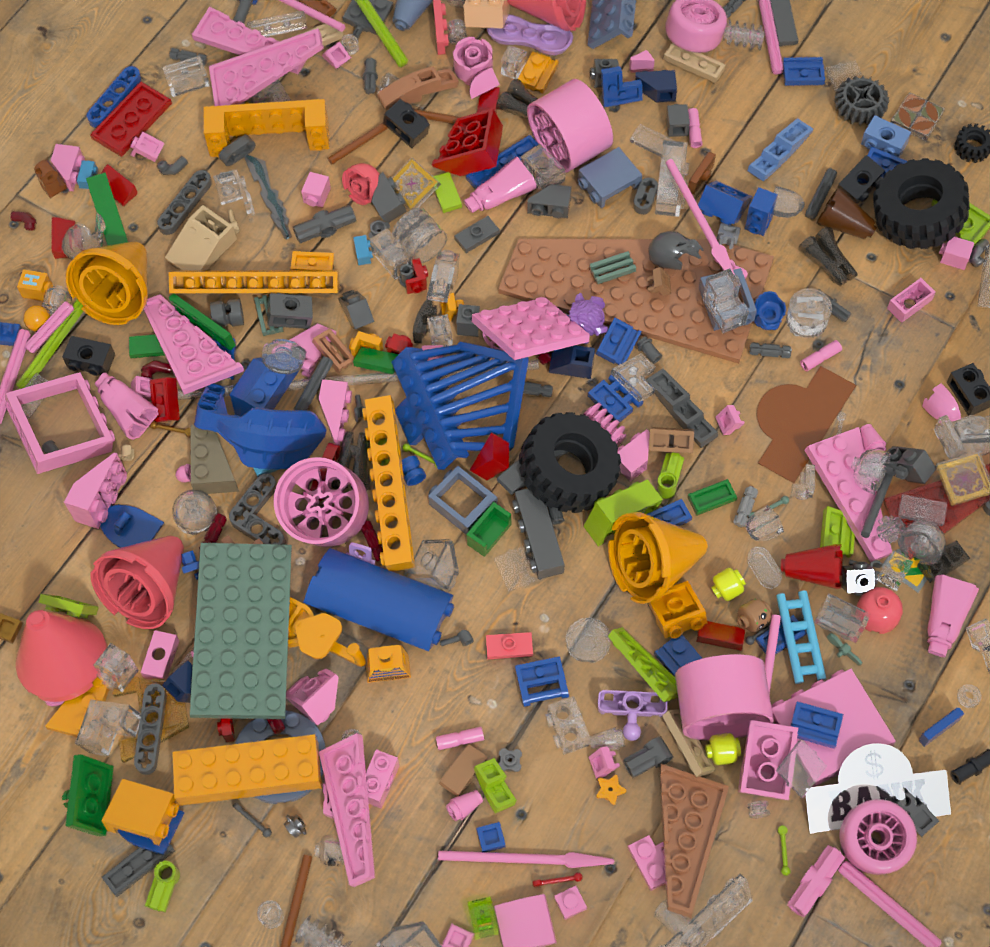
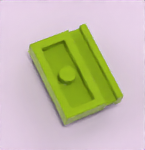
[820,506,855,558]

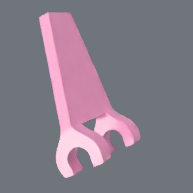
[271,324,336,378]

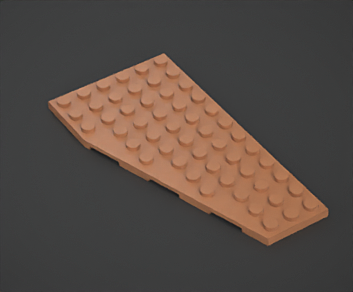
[498,239,774,364]

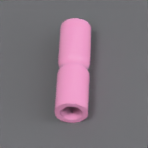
[688,108,702,148]
[800,340,842,372]
[436,727,484,750]

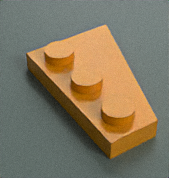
[45,671,114,740]

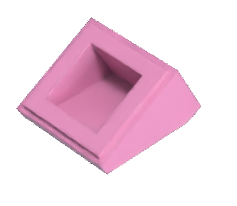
[322,42,351,69]
[629,50,654,73]
[131,376,152,400]

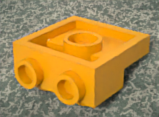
[648,581,707,638]

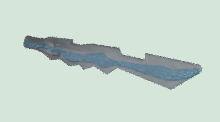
[244,155,292,239]

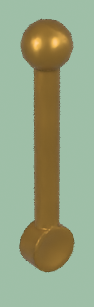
[150,421,191,437]

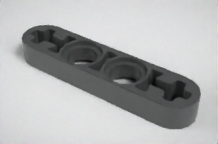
[157,170,212,235]
[134,683,167,775]

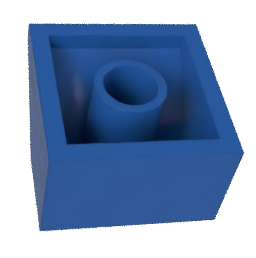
[698,180,753,225]

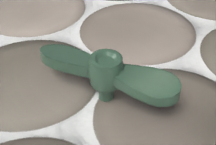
[827,633,862,666]

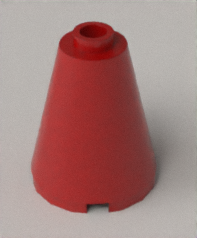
[781,544,843,589]

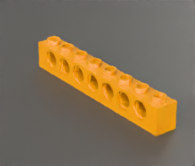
[169,270,340,293]
[362,395,416,571]

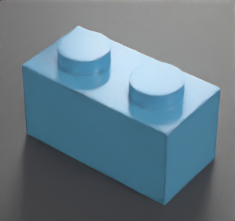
[77,160,98,189]
[353,235,373,266]

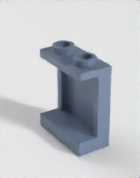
[578,147,642,208]

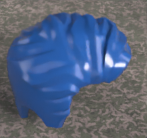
[754,291,786,330]

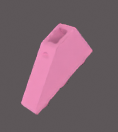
[319,380,352,445]

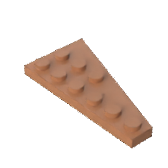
[660,764,729,918]

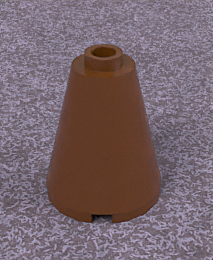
[816,188,877,239]

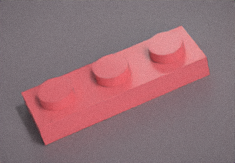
[433,0,449,55]

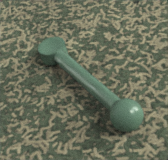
[748,496,789,522]

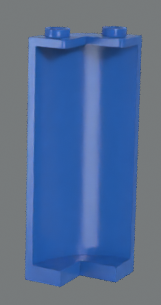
[303,548,454,651]

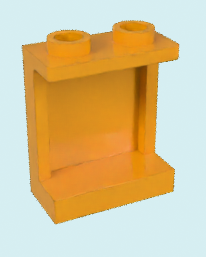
[101,779,179,845]

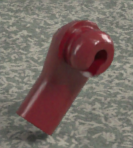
[11,211,37,231]
[141,360,171,378]

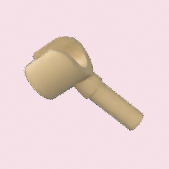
[228,209,240,234]
[118,445,134,461]

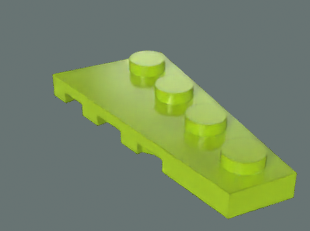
[608,627,678,702]

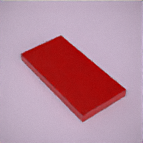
[90,82,172,157]

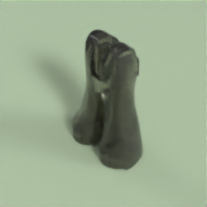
[496,78,538,119]
[798,227,858,286]
[331,431,370,491]

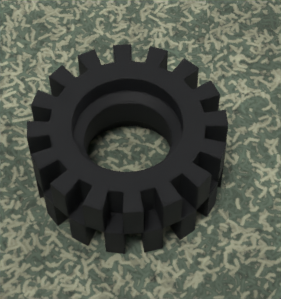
[954,123,990,163]

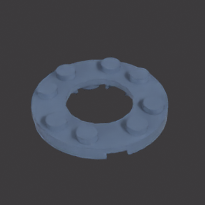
[235,711,326,804]

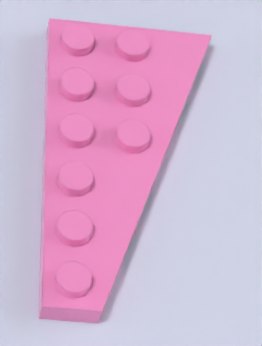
[209,28,324,106]
[144,294,244,395]
[805,427,892,562]

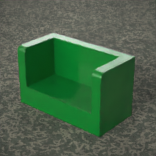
[466,502,512,557]

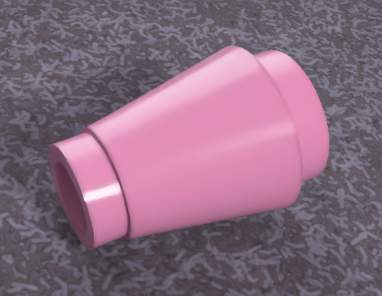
[860,424,886,456]
[446,790,483,821]

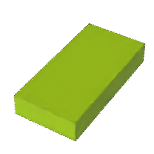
[430,172,462,213]

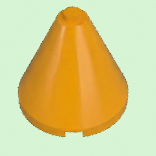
[66,241,148,325]
[608,512,708,604]

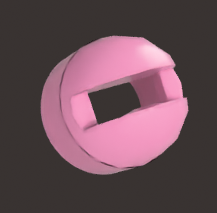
[175,464,191,483]

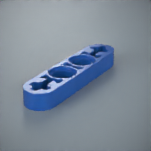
[87,66,141,128]

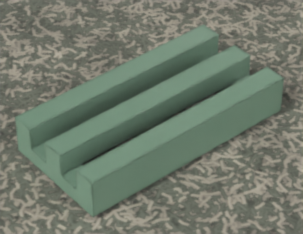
[590,251,636,284]
[254,293,284,336]

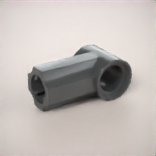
[623,736,673,778]

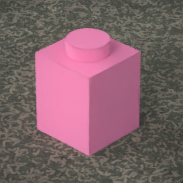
[301,172,331,208]
[939,237,974,270]

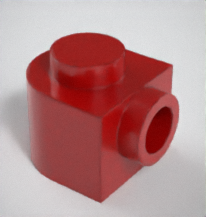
[385,333,413,354]

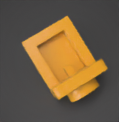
[349,331,384,358]

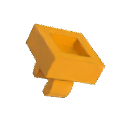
[440,292,464,322]

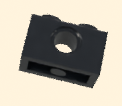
[383,99,430,148]
[838,155,885,204]
[62,336,115,376]

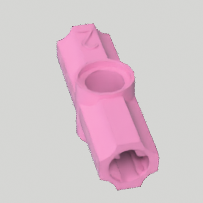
[787,845,845,917]

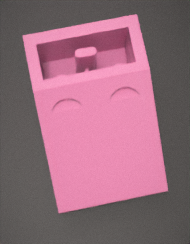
[64,453,127,529]

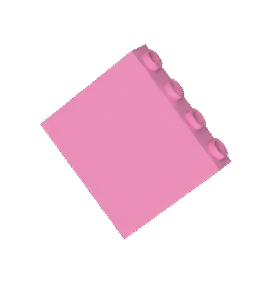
[771,669,896,788]

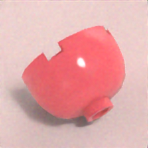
[342,163,380,205]
[856,587,903,634]

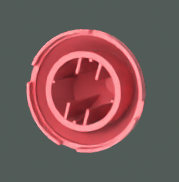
[507,0,586,31]
[90,536,184,629]
[16,610,108,702]

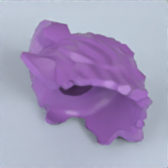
[569,293,608,344]

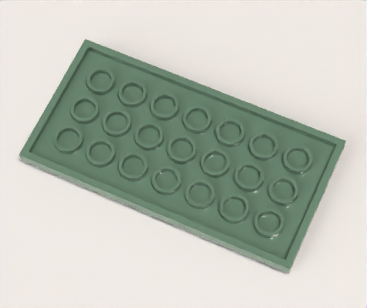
[190,543,292,719]

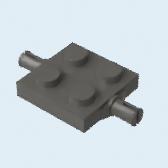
[343,0,393,40]

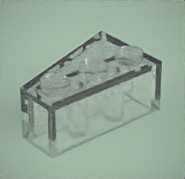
[655,140,689,217]

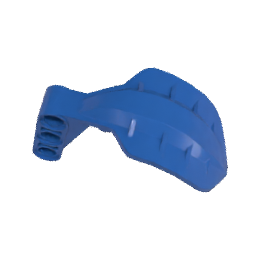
[194,384,326,469]

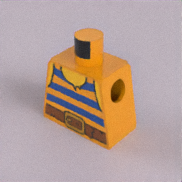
[365,645,411,683]

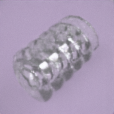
[723,19,765,51]
[295,914,352,947]

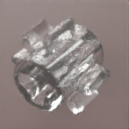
[877,515,905,544]

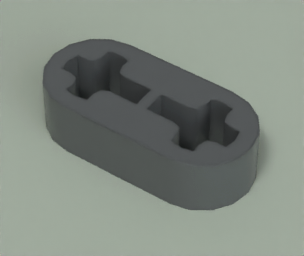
[219,135,256,166]
[633,177,658,215]

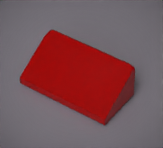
[476,87,500,114]
[101,164,138,207]
[51,217,76,259]
[150,377,180,422]
[696,621,745,651]

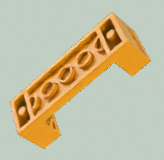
[204,99,330,157]

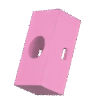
[887,278,935,323]
[141,630,179,683]

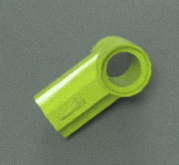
[657,452,684,499]
[145,861,180,913]

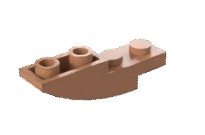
[377,66,459,109]

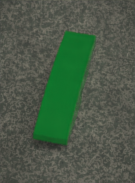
[86,173,128,246]

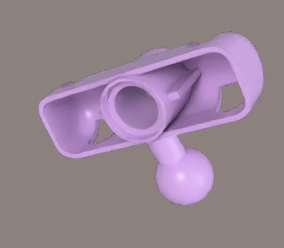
[598,690,667,741]

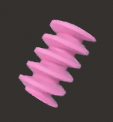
[583,403,626,447]

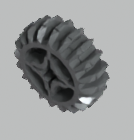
[834,75,889,126]

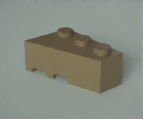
[191,425,239,495]

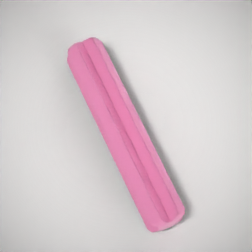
[25,301,74,353]

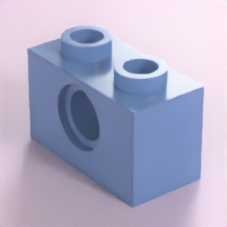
[861,116,911,157]

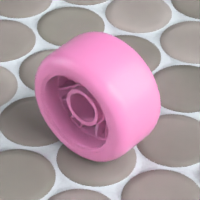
[665,0,727,53]
[840,799,917,875]

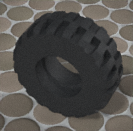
[873,158,970,249]
[519,412,621,513]

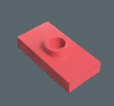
[486,632,533,659]

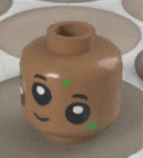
[737,598,772,632]

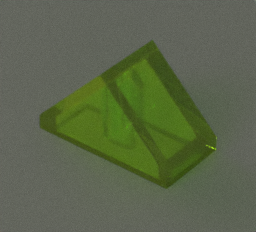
[467,897,499,940]

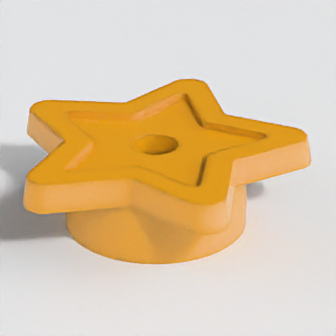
[596,775,627,805]

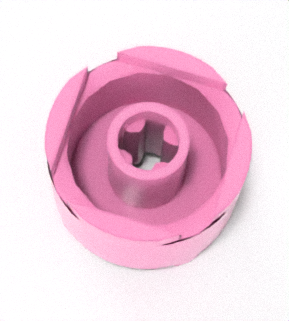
[453,37,493,85]

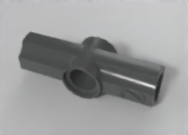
[293,205,357,243]

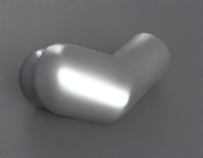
[969,239,989,267]

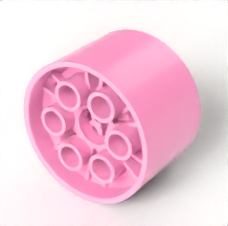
[527,79,613,173]
[274,457,369,547]
[675,654,774,740]

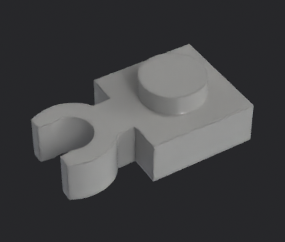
[717,223,741,249]

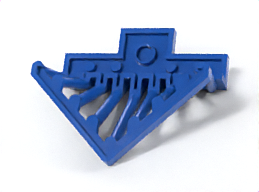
[392,341,529,470]

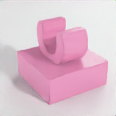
[715,405,745,435]
[589,746,620,779]

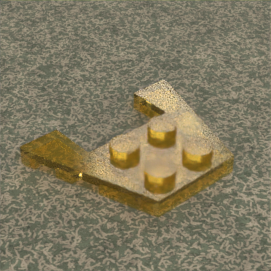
[110,674,189,763]

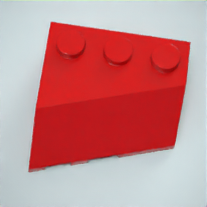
[432,108,503,176]

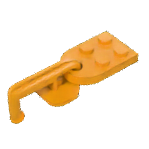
[288,597,366,667]

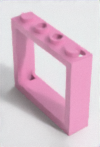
[5,372,115,474]

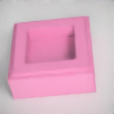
[441,924,474,947]

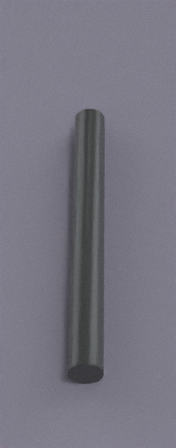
[861,473,893,538]

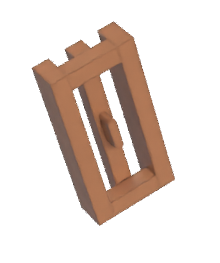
[312,328,354,373]

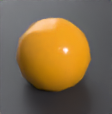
[23,305,50,332]

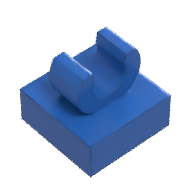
[0,322,22,346]

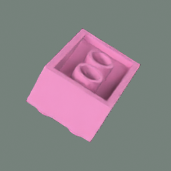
[738,720,798,800]

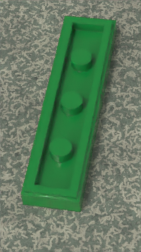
[168,293,236,350]

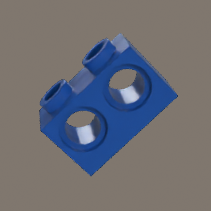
[745,187,778,236]

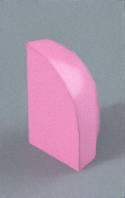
[469,67,500,99]
[922,383,961,422]

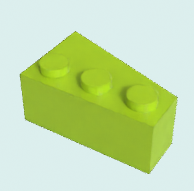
[583,479,663,547]

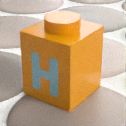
[17,269,53,301]

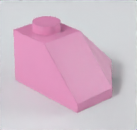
[286,669,339,726]

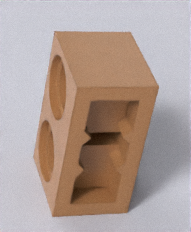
[649,427,694,453]

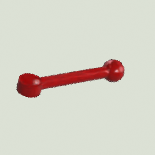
[532,872,583,887]

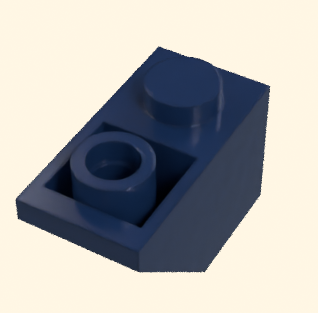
[635,70,677,103]
[549,345,595,379]
[162,660,193,703]

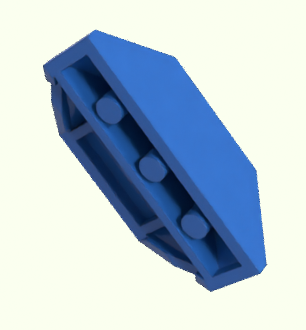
[230,354,303,416]

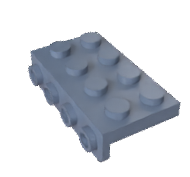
[588,0,636,49]

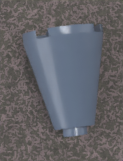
[392,0,433,31]

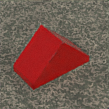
[469,432,509,480]

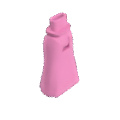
[464,157,537,213]
[95,373,159,440]
[927,575,979,657]

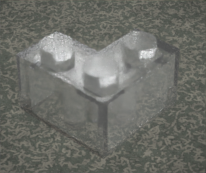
[703,268,749,333]
[75,700,141,756]

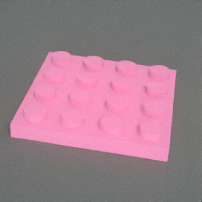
[472,297,590,360]

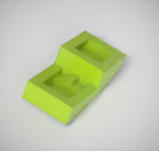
[474,758,517,814]

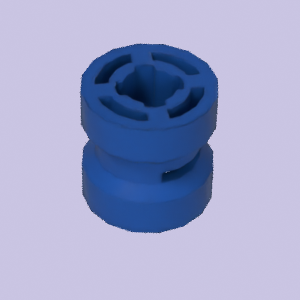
[402,456,426,486]

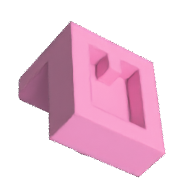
[130,132,164,162]

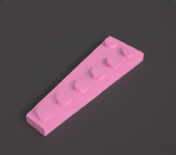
[192,7,306,74]
[319,733,375,887]

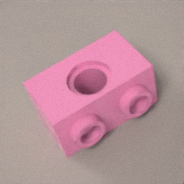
[366,750,400,809]

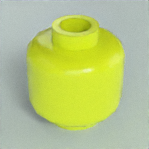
[711,568,746,601]
[705,733,741,765]

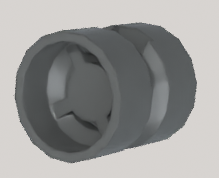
[210,298,244,328]

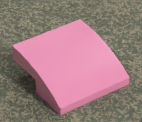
[494,894,557,947]

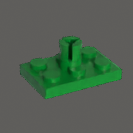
[62,754,114,837]

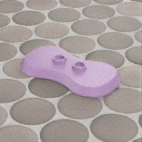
[488,15,573,55]

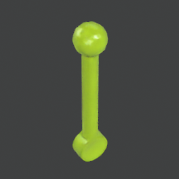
[402,443,437,468]
[777,825,791,876]

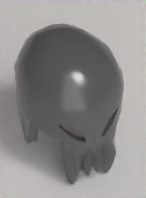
[648,231,703,270]

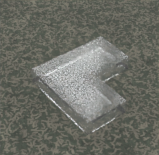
[610,353,656,402]

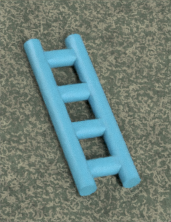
[776,591,826,684]

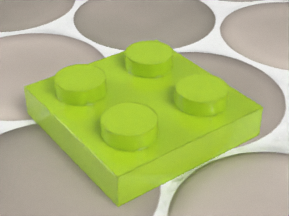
[38,594,99,618]

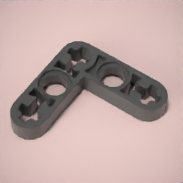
[229,473,285,545]

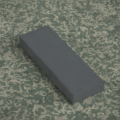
[770,0,798,46]
[101,844,175,897]

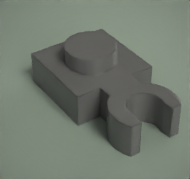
[896,792,939,837]

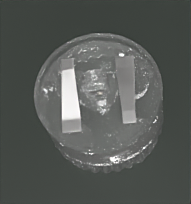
[786,288,832,338]

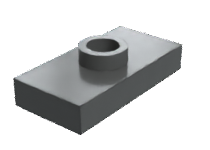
[454,216,500,253]

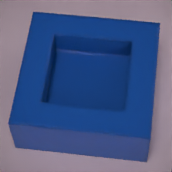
[477,822,506,852]

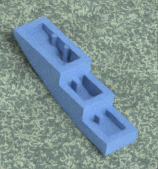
[747,118,813,182]

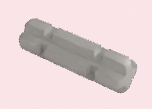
[733,486,758,528]

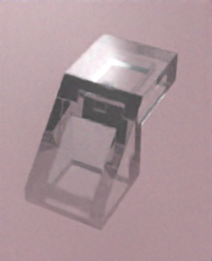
[966,619,990,674]

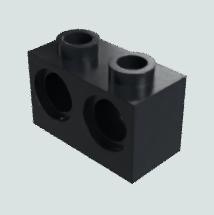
[947,363,990,417]

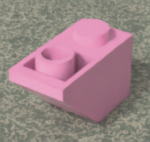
[51,144,85,191]
[617,429,650,482]

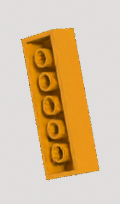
[173,734,322,806]

